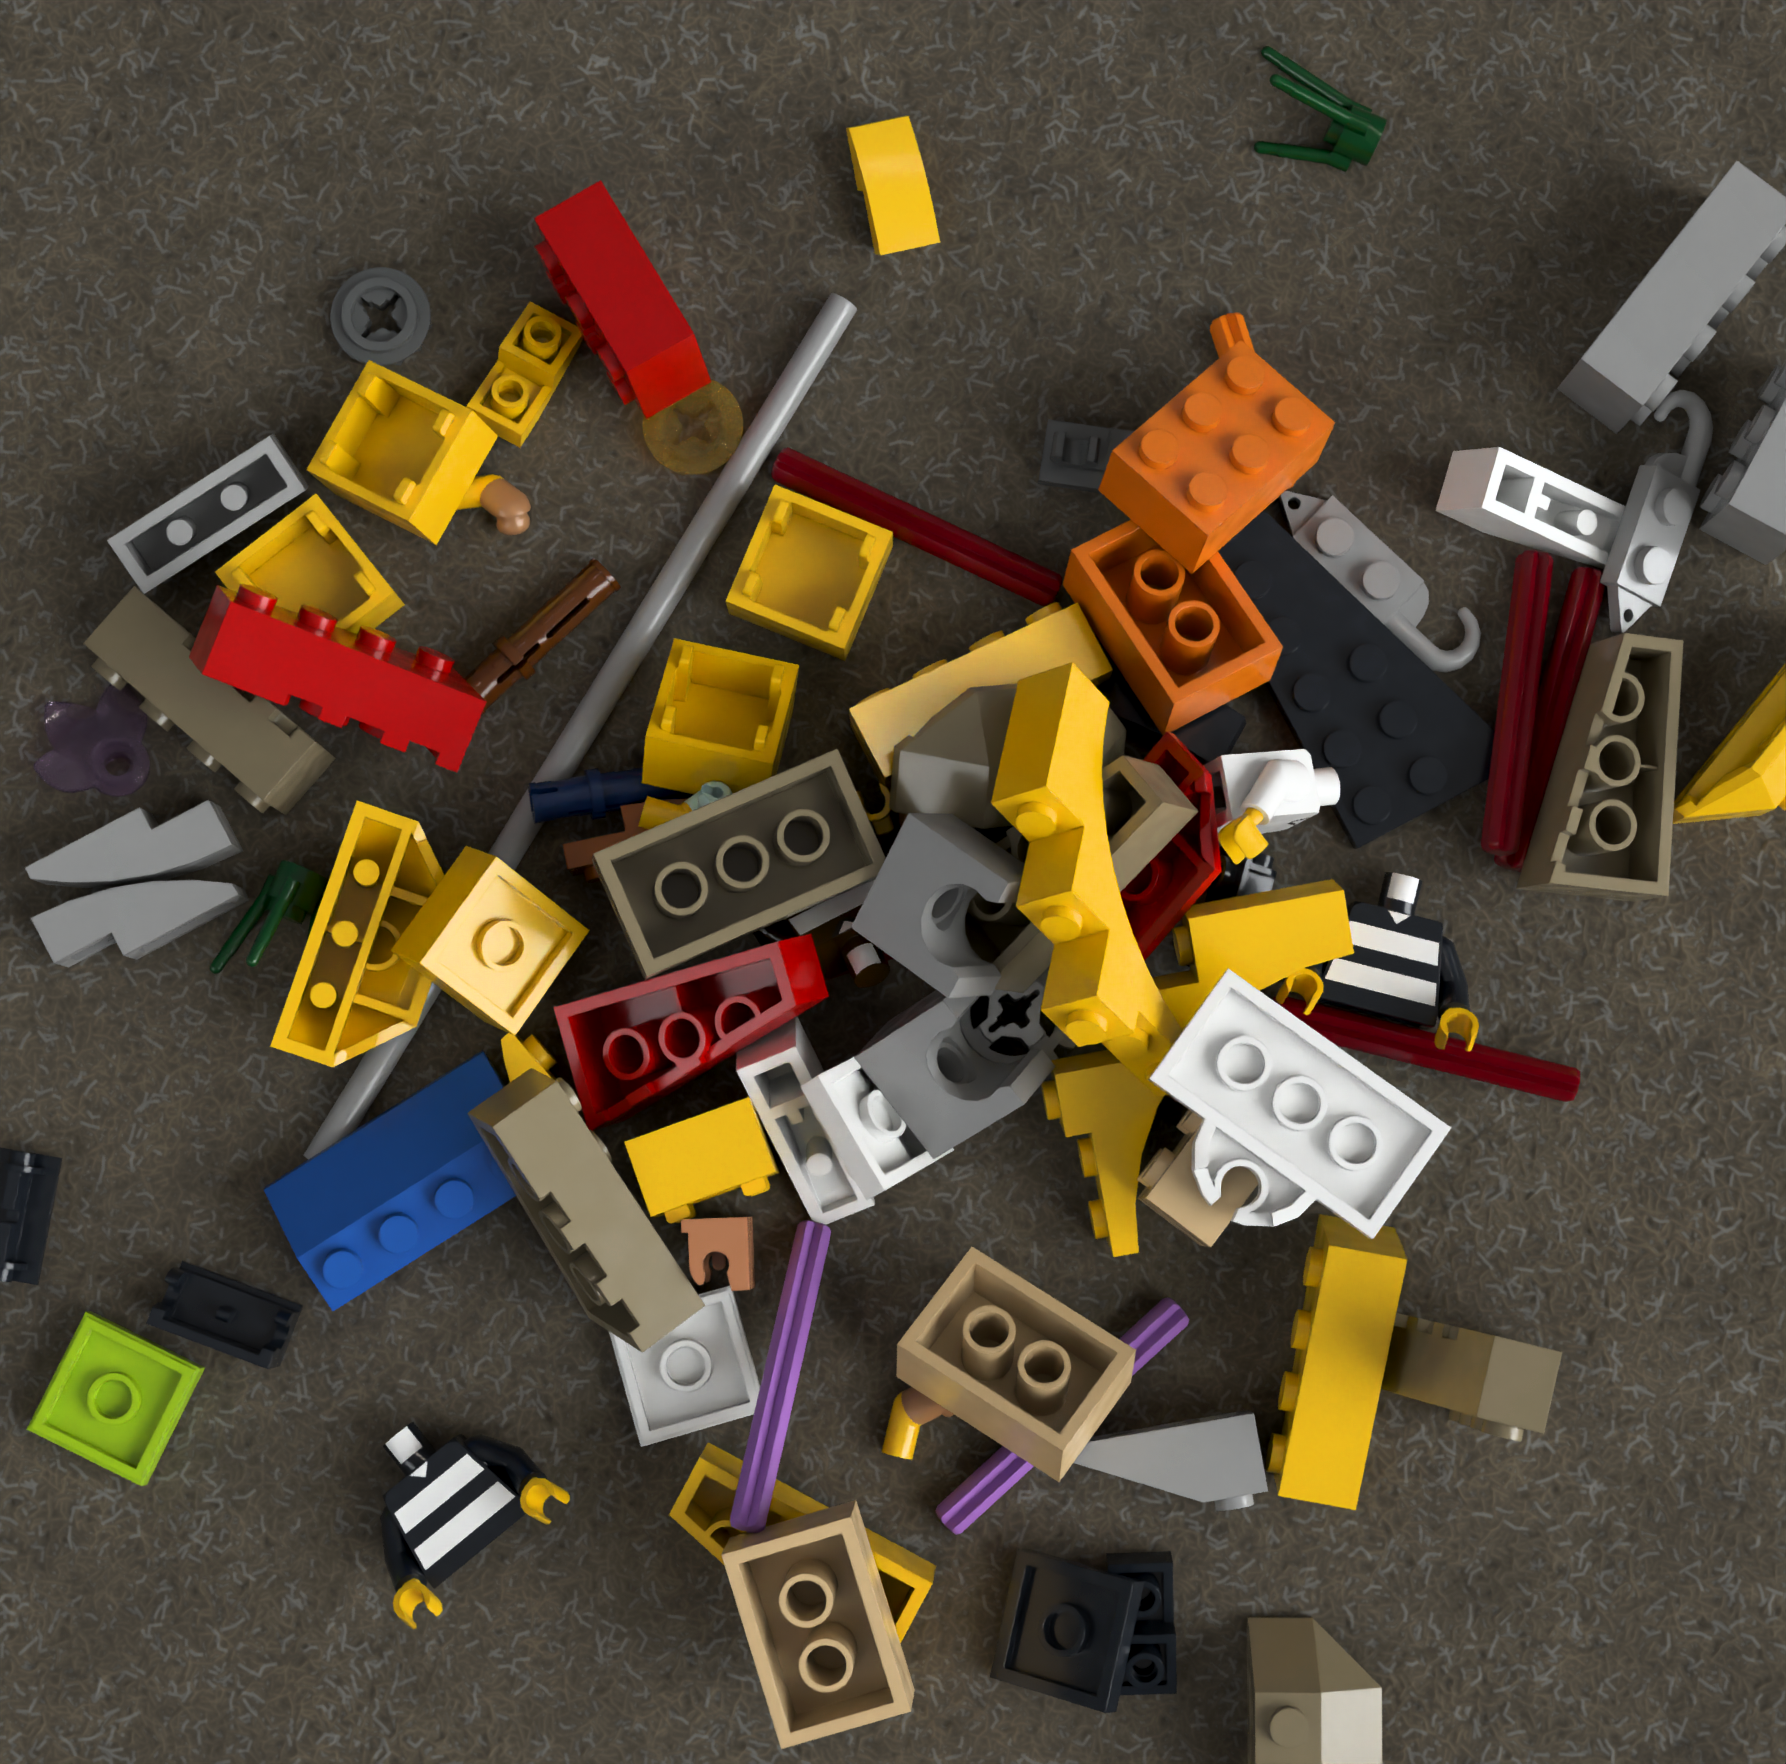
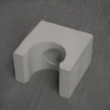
[851,813,1025,998]
[854,990,1055,1159]

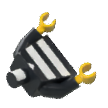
[1276,872,1479,1052]
[380,1422,570,1629]

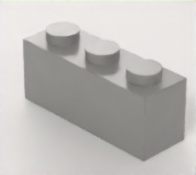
[107,433,309,594]

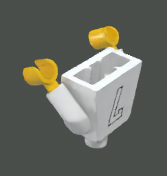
[1204,749,1340,865]

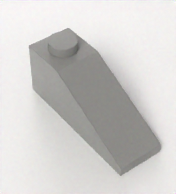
[1073,1409,1268,1511]

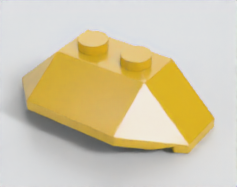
[1673,663,1786,824]
[270,800,445,1067]

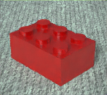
[534,180,711,419]

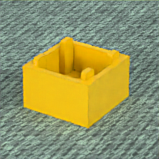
[306,360,498,545]
[726,484,893,661]
[215,494,405,634]
[642,638,799,794]
[391,846,590,1036]
[624,1097,780,1224]

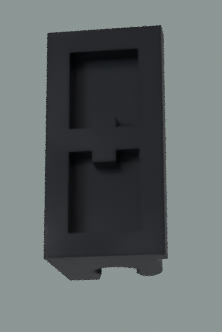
[146,1261,303,1369]

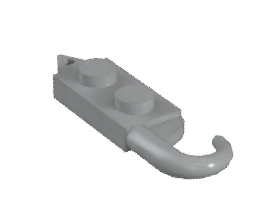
[1600,390,1713,633]
[1279,491,1481,672]

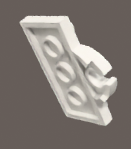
[1148,968,1451,1239]

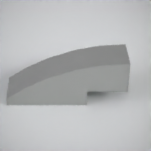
[25,800,243,888]
[31,880,249,968]

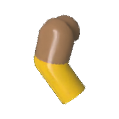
[457,474,531,535]
[882,1387,954,1459]

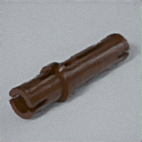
[464,558,621,716]

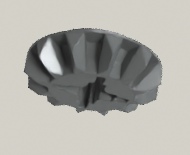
[330,267,432,366]

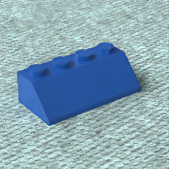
[264,1050,516,1311]

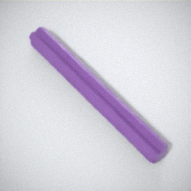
[730,1220,831,1533]
[935,1297,1189,1535]

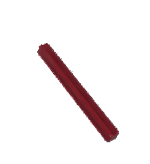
[771,447,1062,607]
[1481,550,1554,856]
[1494,567,1606,872]
[1272,996,1580,1102]

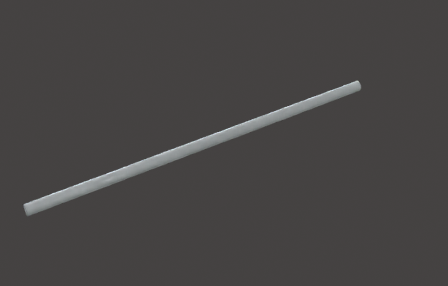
[303,293,857,1159]

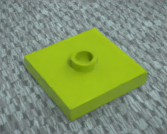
[26,1311,205,1486]

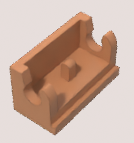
[681,1216,755,1291]

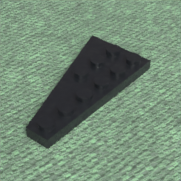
[1218,510,1495,849]

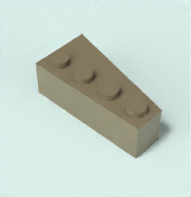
[467,1068,705,1353]
[1381,1313,1562,1442]

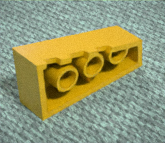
[849,602,1113,790]
[1266,1214,1407,1510]
[669,1442,936,1643]

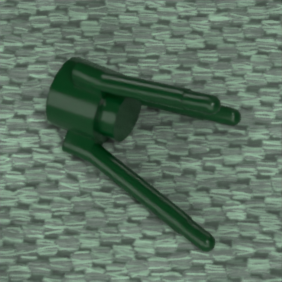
[1254,46,1387,172]
[210,860,329,974]

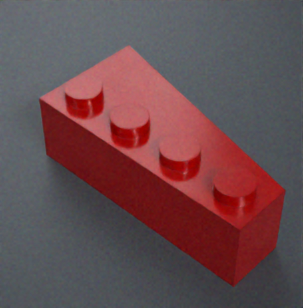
[189,584,487,773]
[553,933,829,1131]

